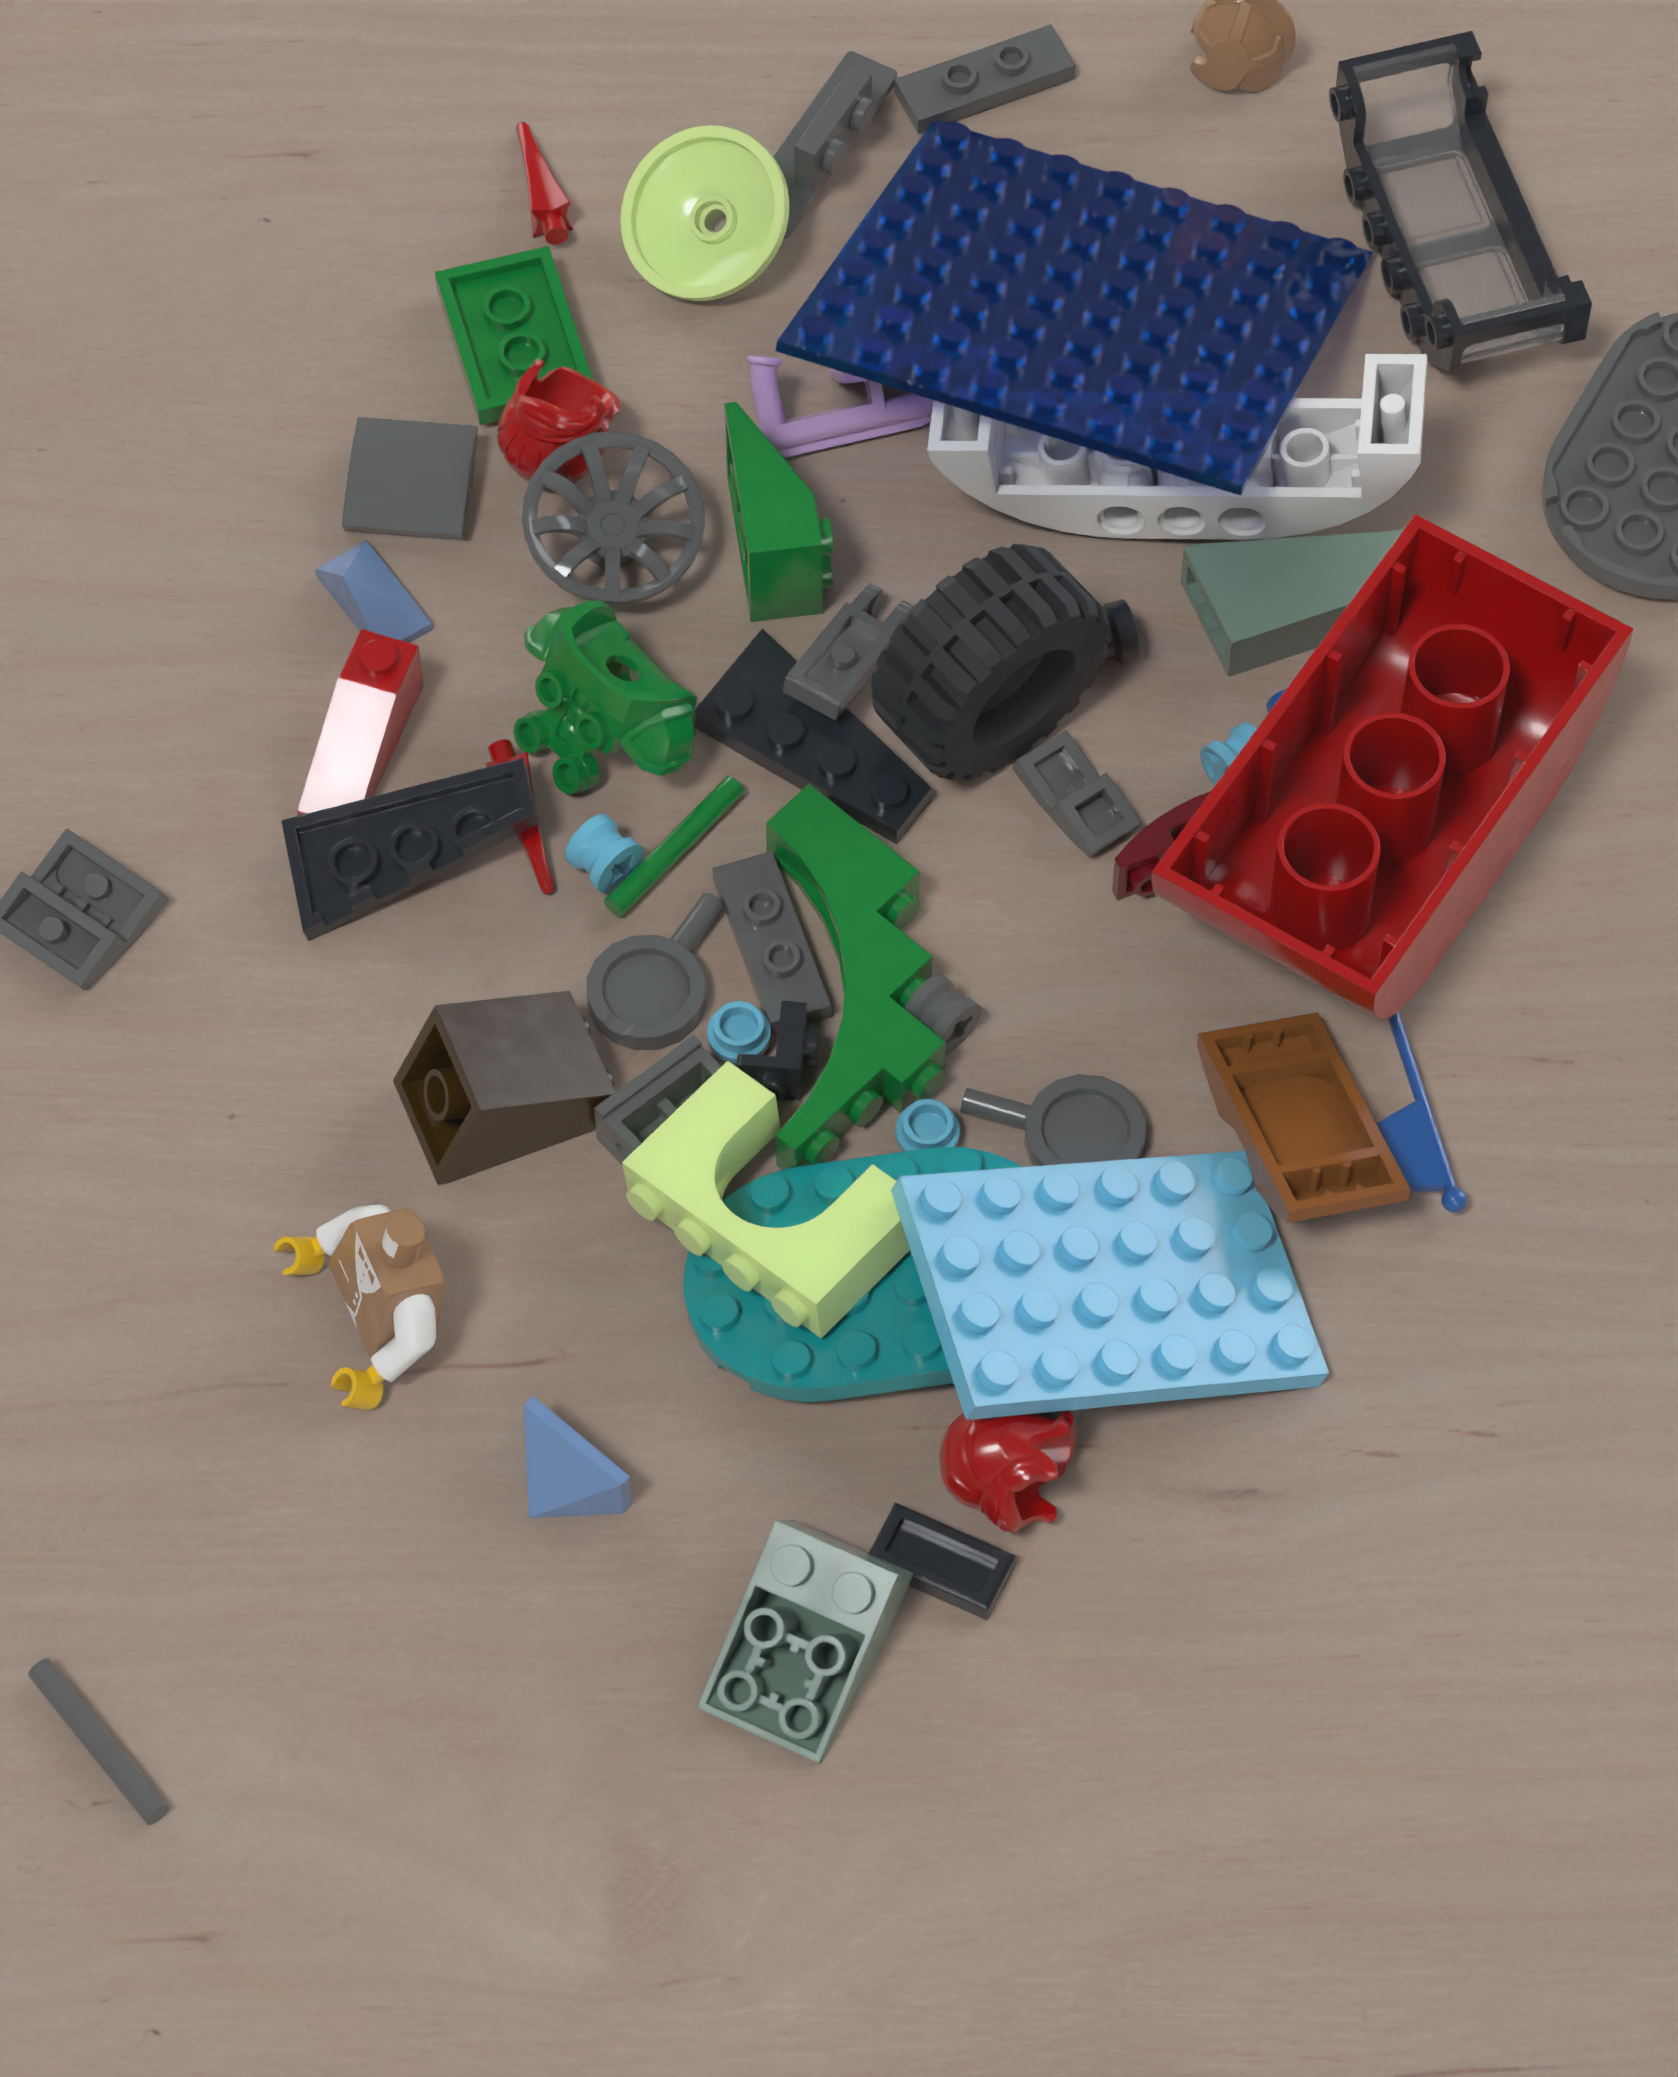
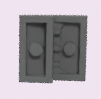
[342,417,478,540]
[0,828,169,990]

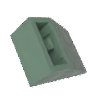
[697,1520,914,1763]

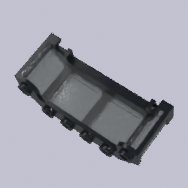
[1329,31,1592,372]

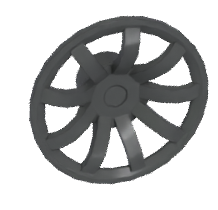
[522,431,705,605]

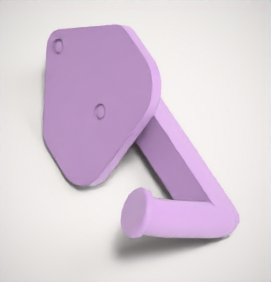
[746,346,952,457]

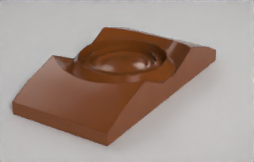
[1197,1012,1411,1223]

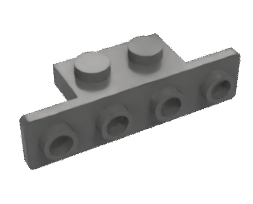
[773,51,897,239]

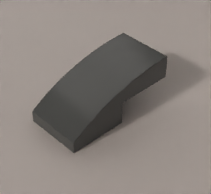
[1012,730,1142,858]

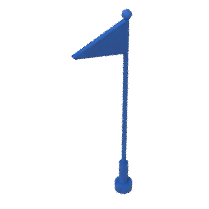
[1266,688,1467,1213]

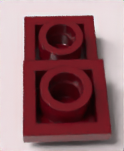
[1112,791,1211,901]

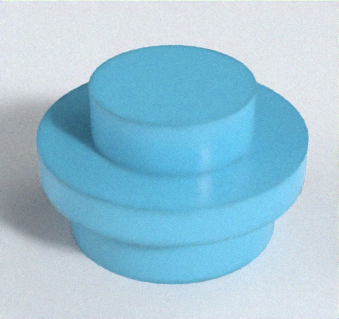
[707,1001,771,1064]
[895,1099,960,1151]

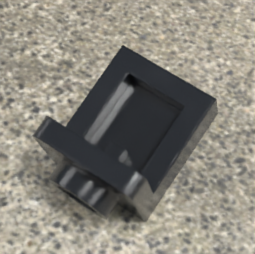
[736,1001,819,1102]

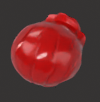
[497,359,622,483]
[939,1411,1076,1534]

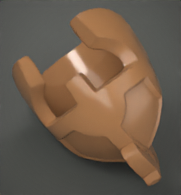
[1190,0,1296,92]

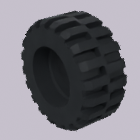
[871,544,1111,781]

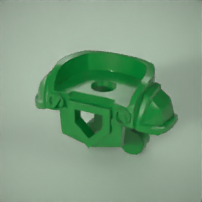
[513,600,697,794]

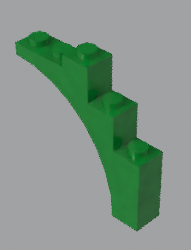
[766,784,946,1170]

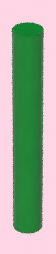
[604,776,744,917]

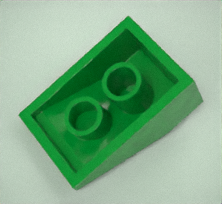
[724,402,833,622]

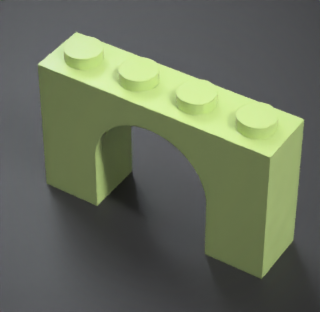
[622,1061,910,1338]

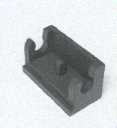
[594,1035,722,1165]

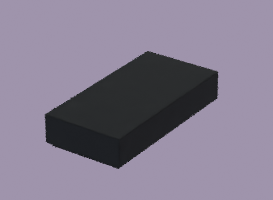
[869,1502,1016,1620]

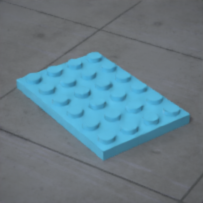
[891,1151,1329,1420]

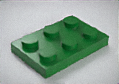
[435,246,593,425]

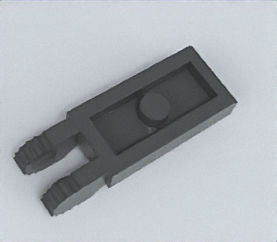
[782,582,914,720]

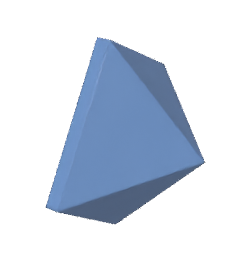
[315,540,433,643]
[524,1396,632,1518]

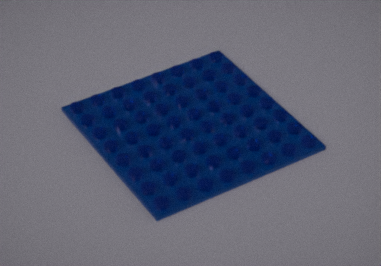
[775,121,1374,496]

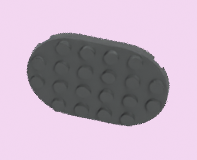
[1542,312,1678,600]

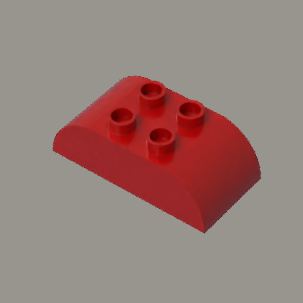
[1151,514,1634,1020]

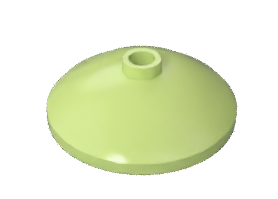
[620,125,789,301]

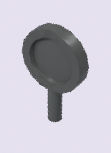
[587,893,724,1050]
[960,1074,1147,1166]

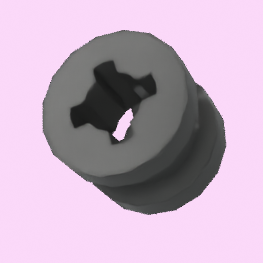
[904,974,982,1054]

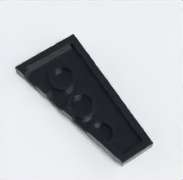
[694,629,932,845]
[281,758,539,941]

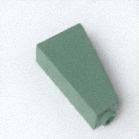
[1181,530,1403,677]

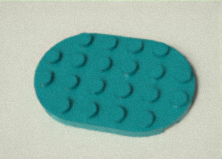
[683,1147,1022,1402]

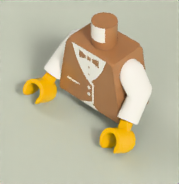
[273,1205,446,1410]

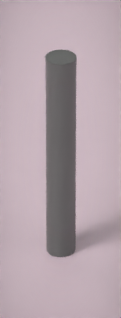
[28,1658,169,1825]

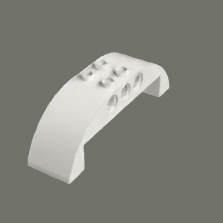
[927,352,1428,540]

